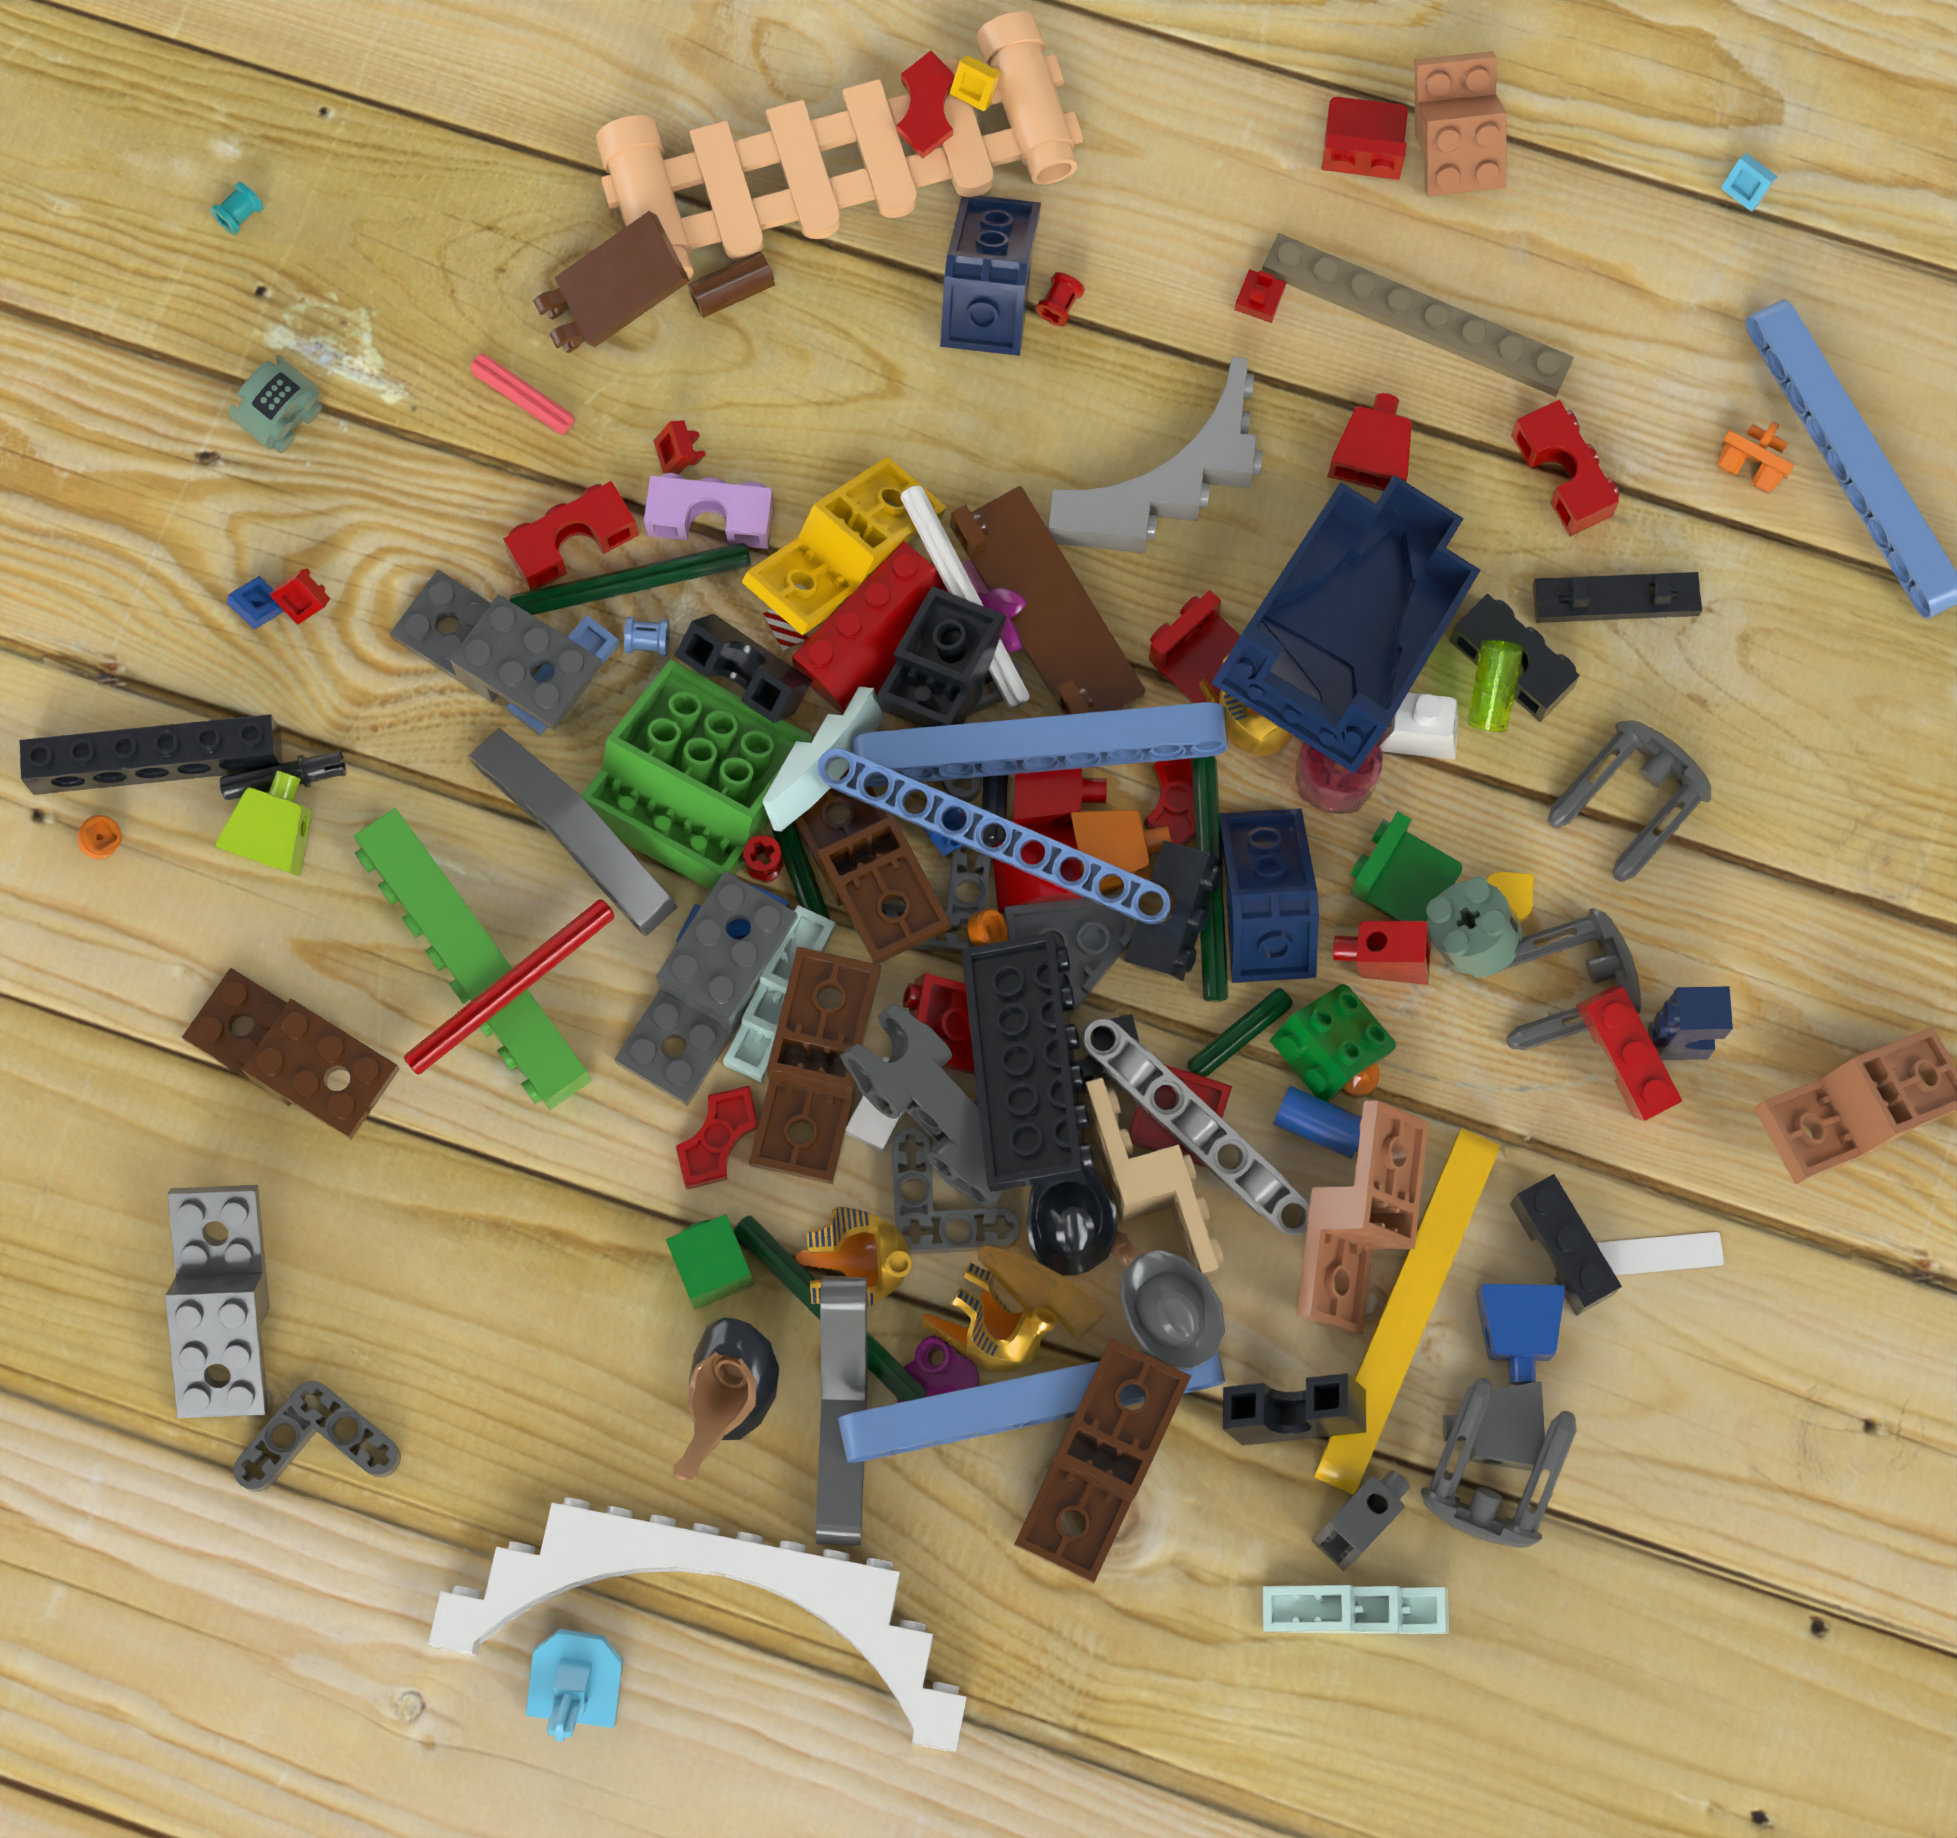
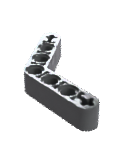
[468,728,677,937]
[816,1276,867,1545]

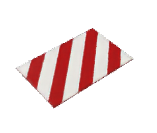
[763,609,809,651]

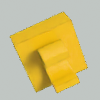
[950,55,1001,111]

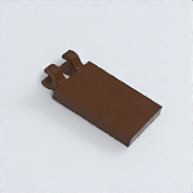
[533,211,690,353]

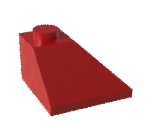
[991,824,1083,914]

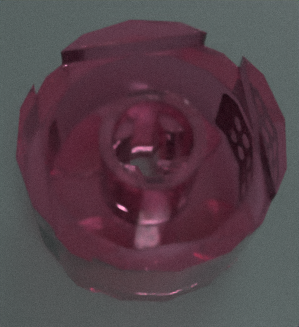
[1295,742,1383,814]

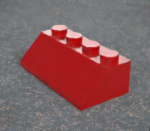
[792,541,949,715]

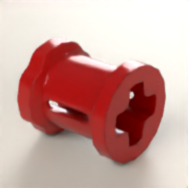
[1035,272,1085,326]
[743,835,783,883]

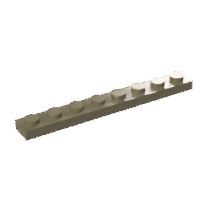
[1262,233,1574,397]

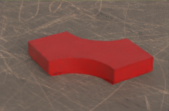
[897,50,955,159]
[1144,758,1196,846]
[676,1085,759,1190]

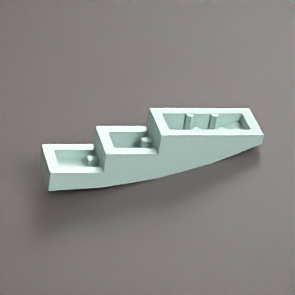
[763,687,884,831]
[723,905,836,1083]
[1263,1585,1449,1634]

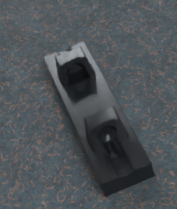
[1532,572,1702,623]

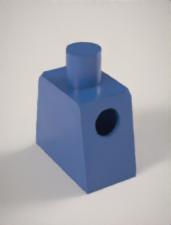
[1476,1284,1565,1385]

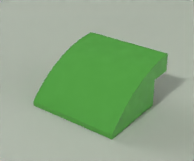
[581,659,814,891]

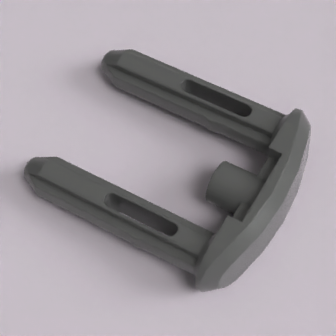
[1548,720,1711,882]
[1503,908,1641,1051]
[1421,1378,1577,1548]

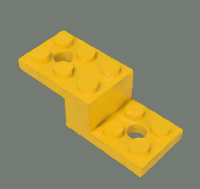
[742,456,947,635]

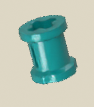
[210,181,264,235]

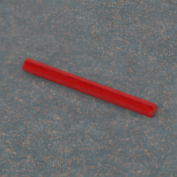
[404,899,615,1075]

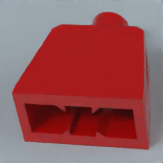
[1327,393,1412,491]
[1013,768,1107,828]
[1333,921,1431,985]

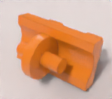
[1717,421,1794,494]

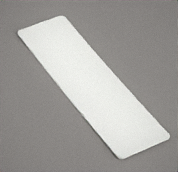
[1597,1232,1724,1275]

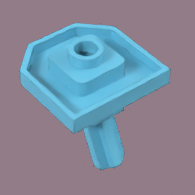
[526,1629,623,1742]

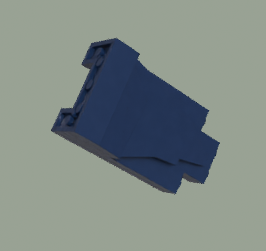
[1212,475,1481,774]

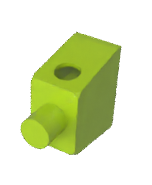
[215,771,312,876]

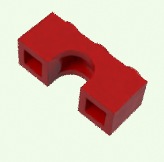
[1511,399,1619,537]
[503,481,639,590]
[1576,985,1682,1121]

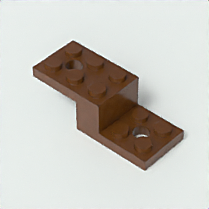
[794,767,951,964]
[749,946,881,1185]
[182,968,400,1140]
[1013,1338,1191,1584]

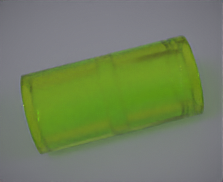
[1467,640,1523,732]

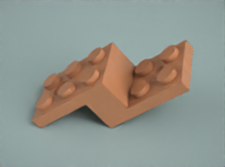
[1753,1027,1957,1184]
[1296,1100,1429,1335]

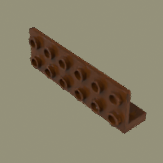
[950,486,1145,715]

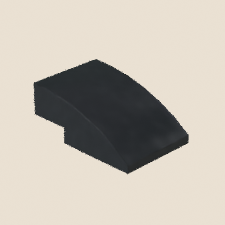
[877,586,1006,728]

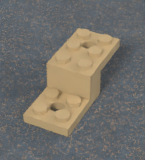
[1083,1078,1223,1284]

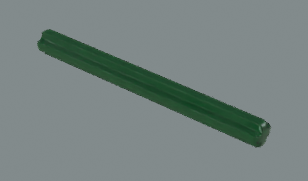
[509,542,751,615]
[1192,756,1228,1003]
[734,1215,927,1402]

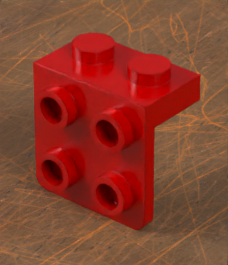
[1321,96,1408,180]
[1149,590,1240,703]

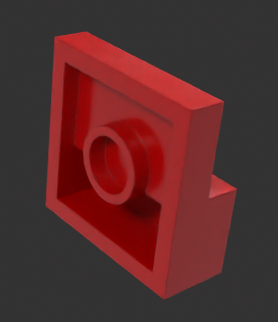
[903,973,975,1075]

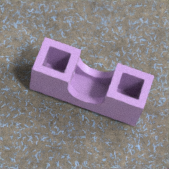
[644,473,774,549]

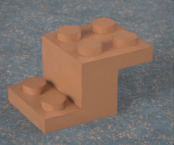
[1414,51,1507,196]

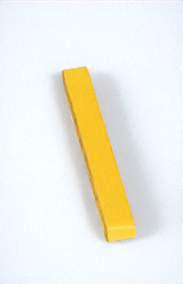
[1313,1128,1501,1495]

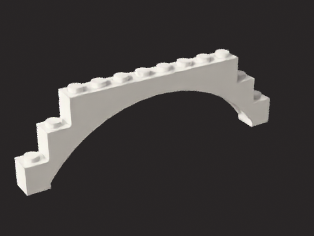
[428,1498,967,1753]

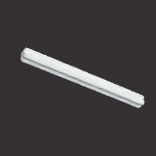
[901,486,1029,708]

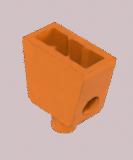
[1071,810,1171,895]

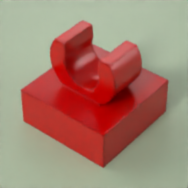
[1234,269,1287,323]
[653,420,706,475]
[270,568,331,625]

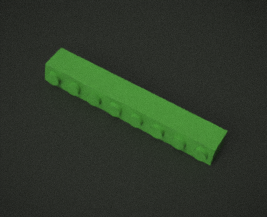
[354,807,591,1110]

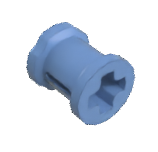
[624,616,670,656]

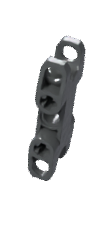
[840,1004,1001,1208]

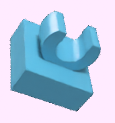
[1721,153,1778,212]

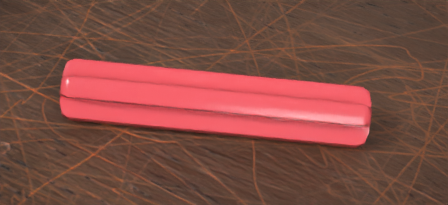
[470,353,575,435]

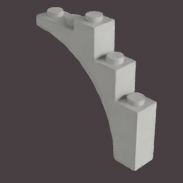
[1048,357,1263,553]

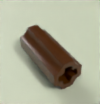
[688,251,775,318]

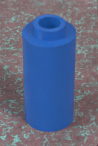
[1273,1086,1362,1159]

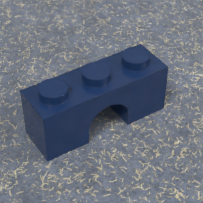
[1648,986,1733,1060]

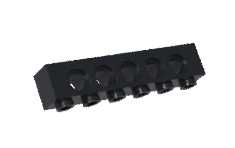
[19,714,283,795]

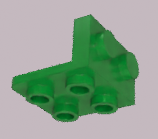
[1350,811,1463,922]
[1269,984,1396,1102]

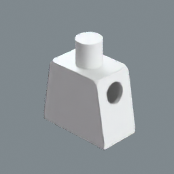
[1376,693,1459,760]

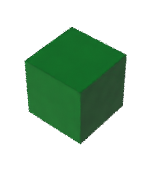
[666,1214,755,1310]

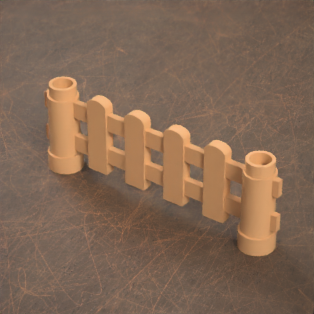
[595,11,1083,279]

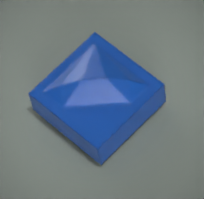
[227,576,284,630]

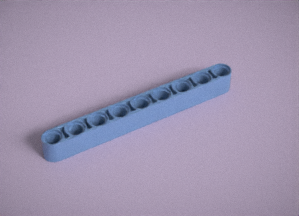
[1746,299,1957,619]
[852,702,1228,786]
[817,748,1171,925]
[838,1349,1225,1463]

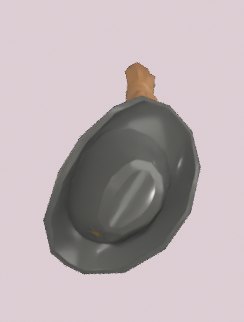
[1111,1231,1225,1370]

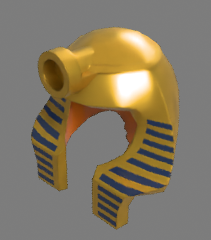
[1199,656,1293,757]
[795,1207,912,1307]
[921,1262,1058,1373]

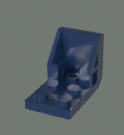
[940,196,1041,356]
[1219,808,1319,983]

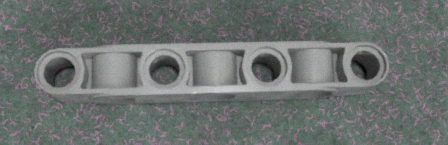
[1081,1019,1310,1235]

